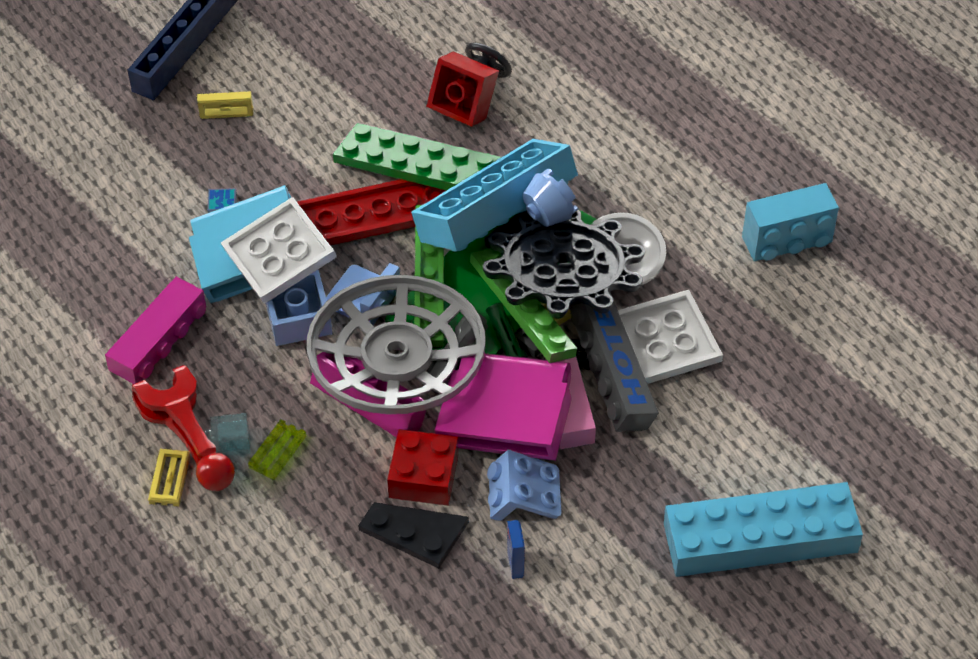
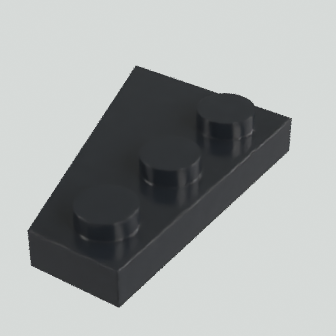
[358,502,469,569]

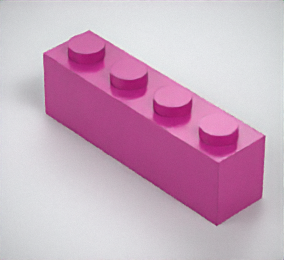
[105,276,207,384]
[310,352,426,437]

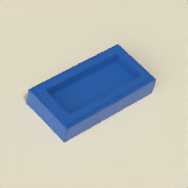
[507,520,525,579]

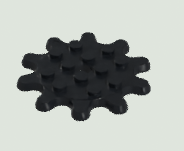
[483,210,645,319]

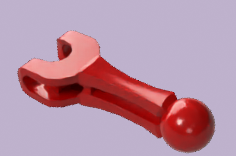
[132,365,235,491]

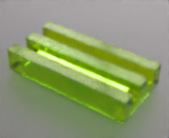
[248,419,306,480]

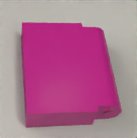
[434,353,572,461]

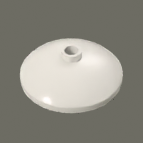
[591,213,666,285]

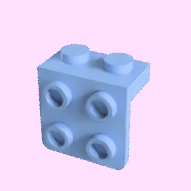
[326,263,400,325]
[487,450,561,521]

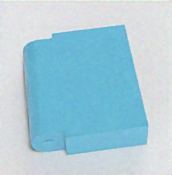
[189,185,291,303]

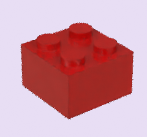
[387,429,459,506]

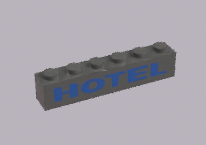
[569,292,659,432]

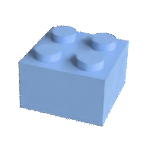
[265,270,332,346]

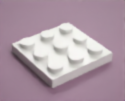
[221,197,337,304]
[618,290,723,384]

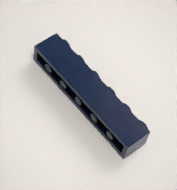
[127,0,238,101]

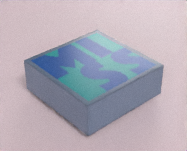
[207,188,237,213]

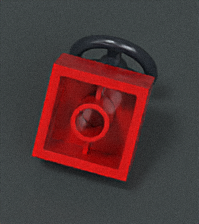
[426,42,512,127]

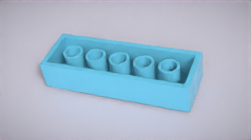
[411,139,578,251]
[664,482,863,577]

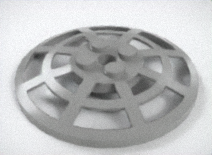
[307,275,485,414]

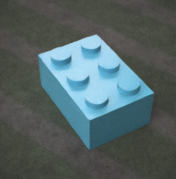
[742,183,839,262]

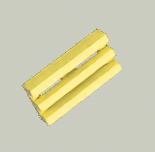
[197,91,253,119]
[148,449,191,507]

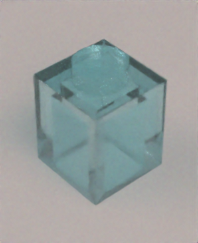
[206,413,251,456]

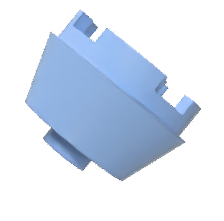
[522,169,579,227]

